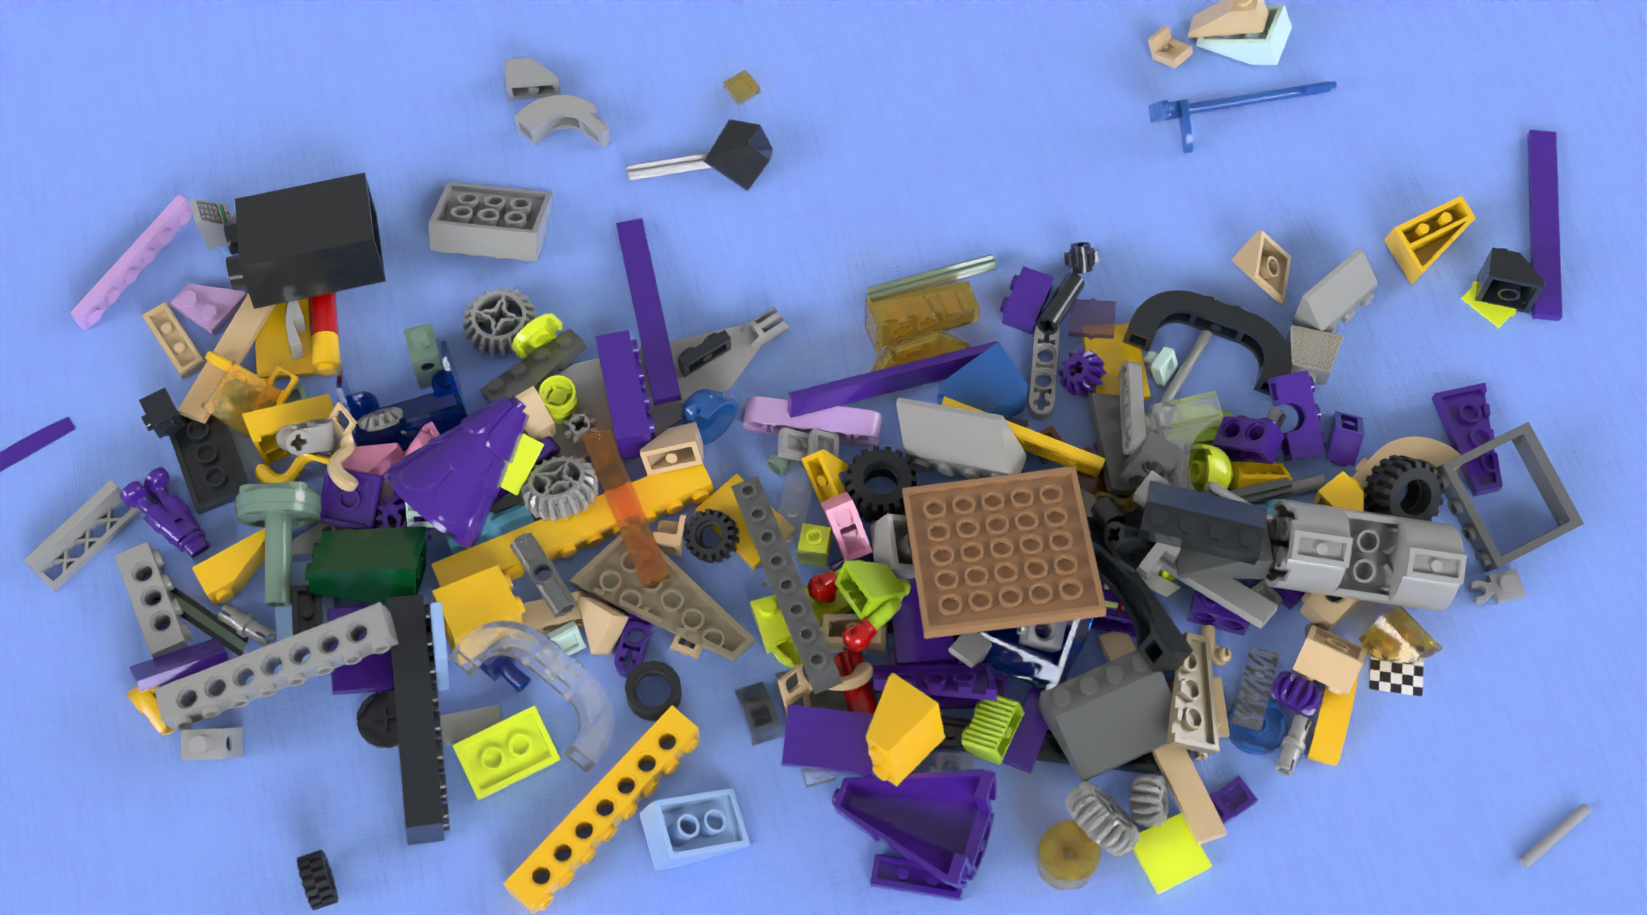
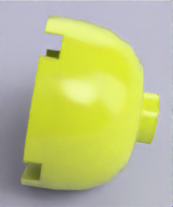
[1184,443,1234,493]

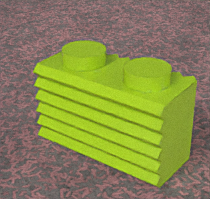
[962,695,1025,765]

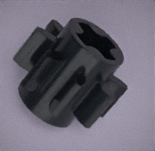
[1064,242,1099,274]

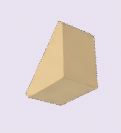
[578,597,629,655]

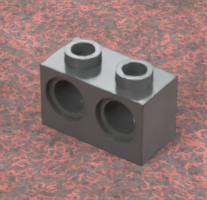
[1117,431,1181,492]

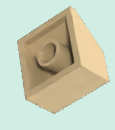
[1293,624,1368,695]

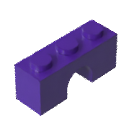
[1268,370,1327,462]

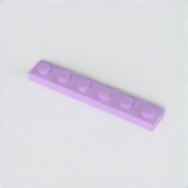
[70,194,193,331]

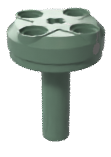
[235,481,322,607]

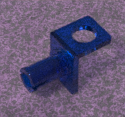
[472,643,531,693]

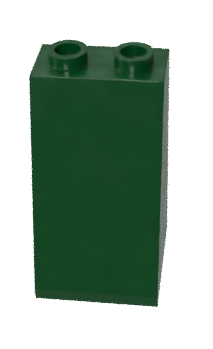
[304,526,427,605]

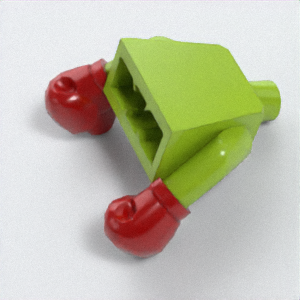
[807,560,910,652]

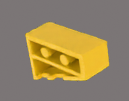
[1384,195,1476,285]

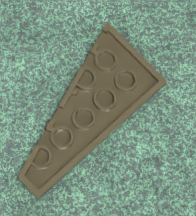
[569,523,755,662]

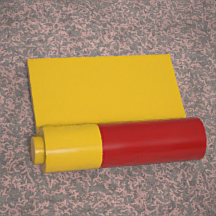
[255,292,341,378]

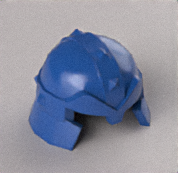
[681,389,738,445]

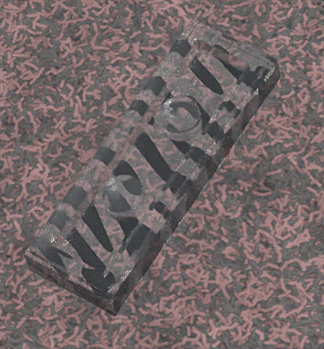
[1231,646,1279,731]

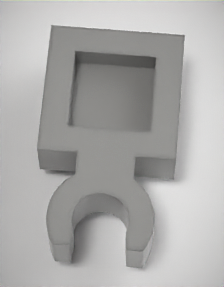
[1468,568,1526,605]

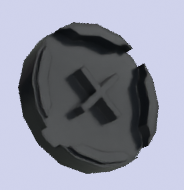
[356,690,399,748]

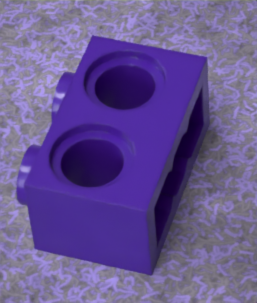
[1212,415,1285,465]
[1187,590,1250,636]

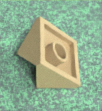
[1231,230,1291,304]

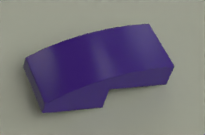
[1209,776,1258,825]

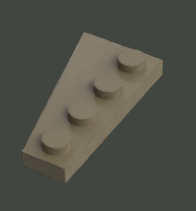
[1166,632,1220,754]

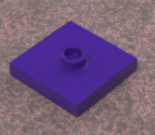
[317,465,384,530]

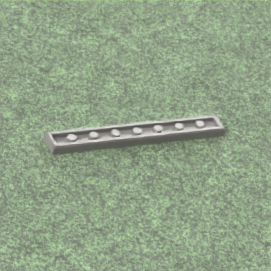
[1080,488,1278,629]

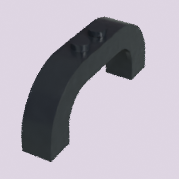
[1122,290,1292,396]

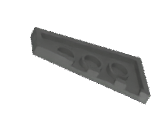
[479,328,587,403]

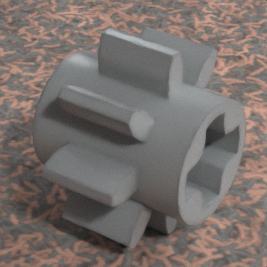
[563,410,598,447]

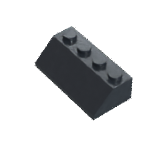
[1137,481,1267,565]

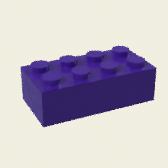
[595,330,656,460]

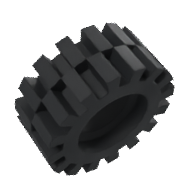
[684,509,740,563]
[297,849,339,911]

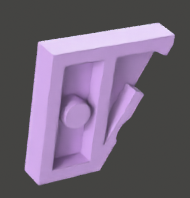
[170,284,247,336]

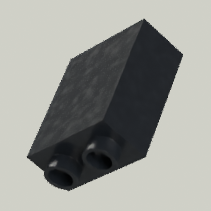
[224,172,386,309]

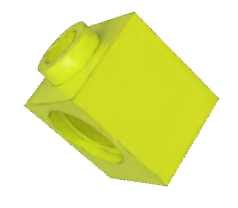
[797,523,832,567]

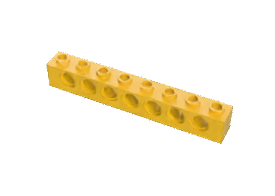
[503,706,700,915]

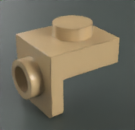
[1148,26,1193,68]

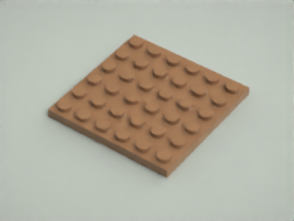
[902,466,1106,639]

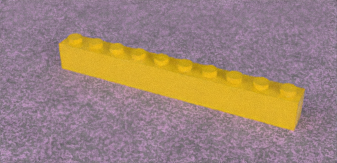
[431,464,713,587]

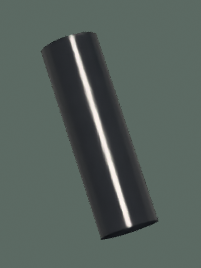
[1037,273,1085,335]

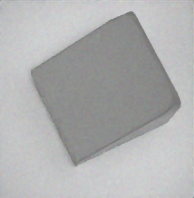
[948,632,992,668]

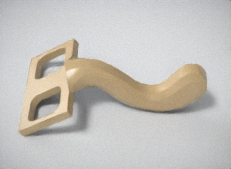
[327,402,359,491]
[778,662,873,716]

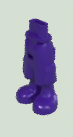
[120,467,210,558]

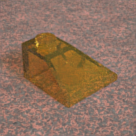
[1358,606,1443,663]

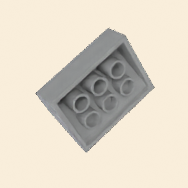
[428,182,553,262]
[896,398,1027,480]

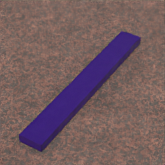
[1527,130,1563,321]
[616,218,682,405]
[787,341,998,418]

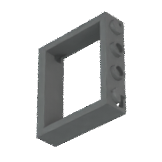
[1435,422,1584,572]

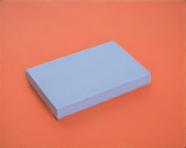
[430,602,449,691]

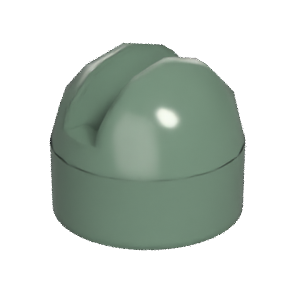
[766,451,790,476]

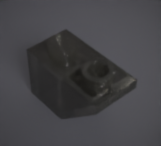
[734,681,781,746]

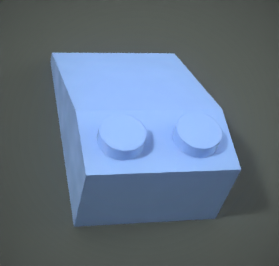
[639,788,750,871]

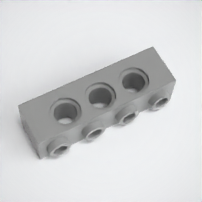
[114,542,193,658]

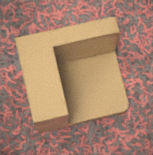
[652,514,688,557]

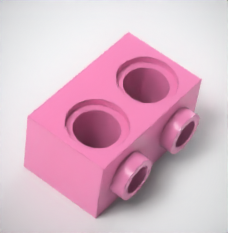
[820,492,873,561]

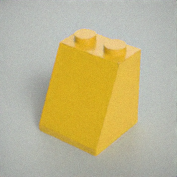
[432,565,525,666]
[866,673,945,786]

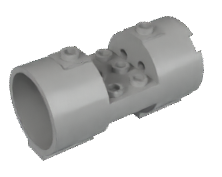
[1264,499,1467,612]

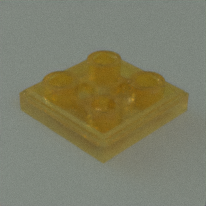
[201,360,282,438]

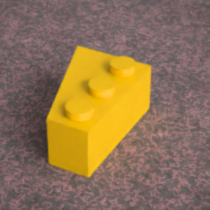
[242,394,344,465]

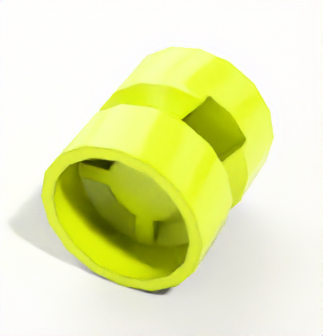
[539,375,579,424]

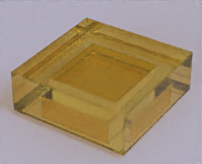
[724,70,760,105]

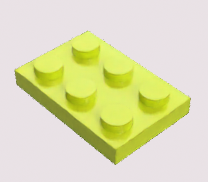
[452,705,561,801]

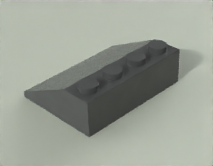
[1038,650,1172,782]

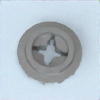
[358,407,404,431]

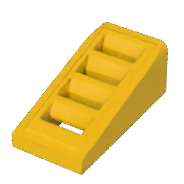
[1229,462,1293,490]

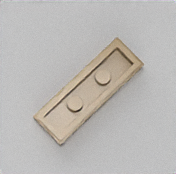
[141,301,206,379]

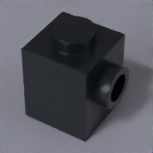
[139,387,185,439]

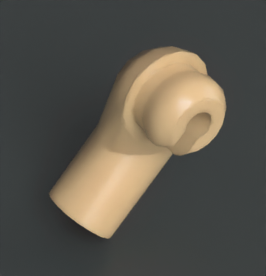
[1201,625,1232,665]

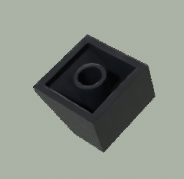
[1475,247,1545,314]

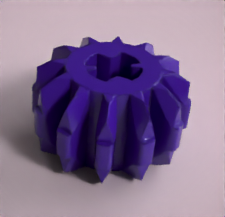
[1058,348,1107,397]
[1269,671,1324,716]

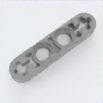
[1028,324,1060,420]
[1119,361,1146,455]

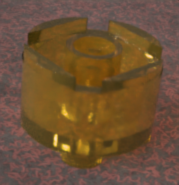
[1036,820,1101,890]

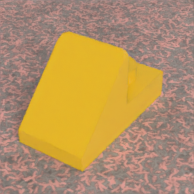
[801,449,849,507]

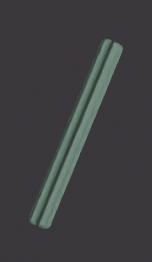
[866,254,996,303]

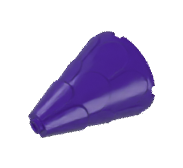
[383,395,529,549]
[832,769,997,889]

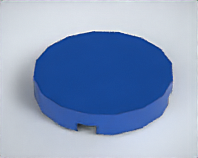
[1227,696,1286,755]

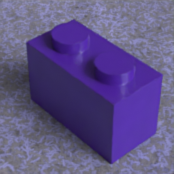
[1000,266,1054,335]

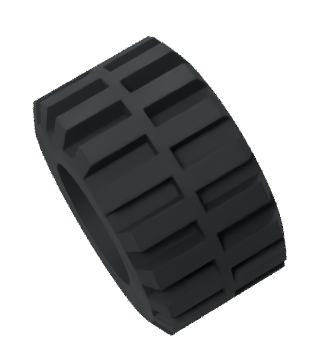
[845,446,917,523]
[1363,455,1444,521]

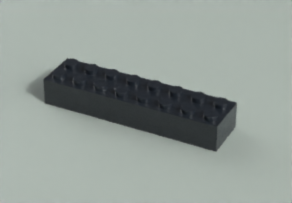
[387,594,450,845]

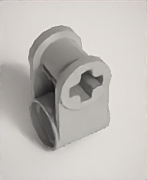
[276,418,335,455]

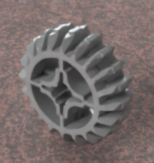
[463,286,537,358]
[521,454,599,522]
[1065,781,1140,857]

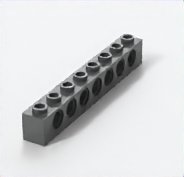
[731,476,843,694]

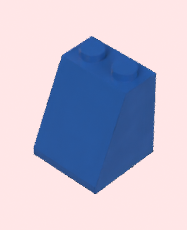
[937,342,1028,418]

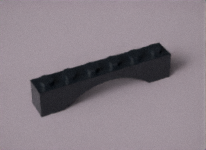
[1086,516,1193,673]

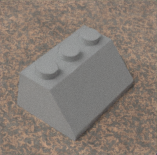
[1292,248,1378,334]

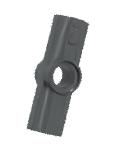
[510,532,577,618]

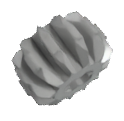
[1129,774,1170,827]

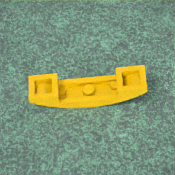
[1307,674,1359,767]

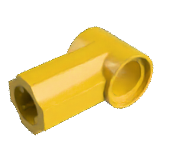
[126,685,175,736]

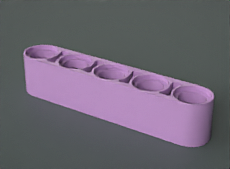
[743,396,882,446]

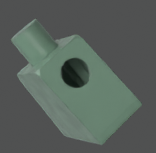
[404,324,448,389]

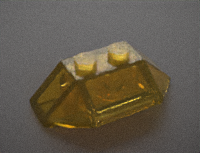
[869,329,971,372]

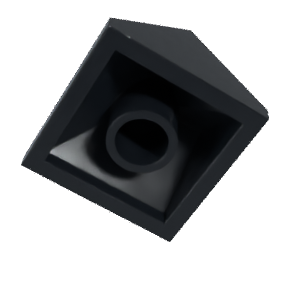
[703,119,773,191]

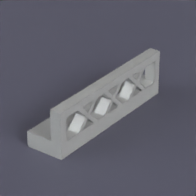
[23,480,142,592]

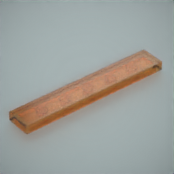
[582,428,670,588]

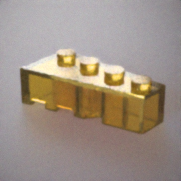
[864,281,980,353]

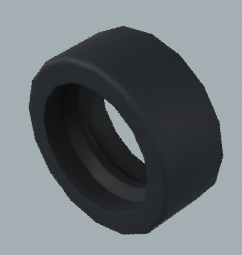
[624,661,682,721]

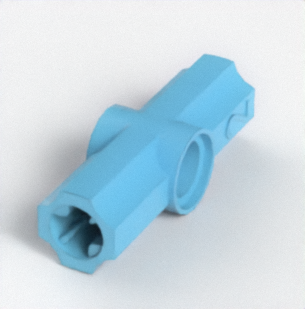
[445,502,534,555]

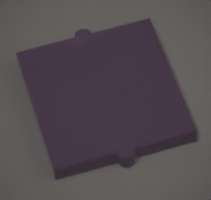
[1068,298,1116,340]

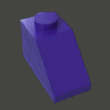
[1326,411,1364,467]

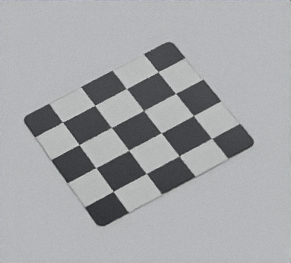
[1369,640,1424,696]

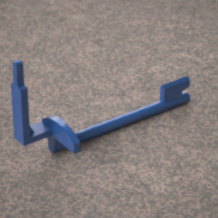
[1148,81,1337,154]

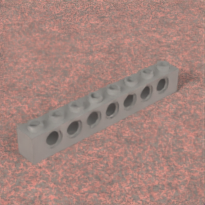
[154,602,399,730]

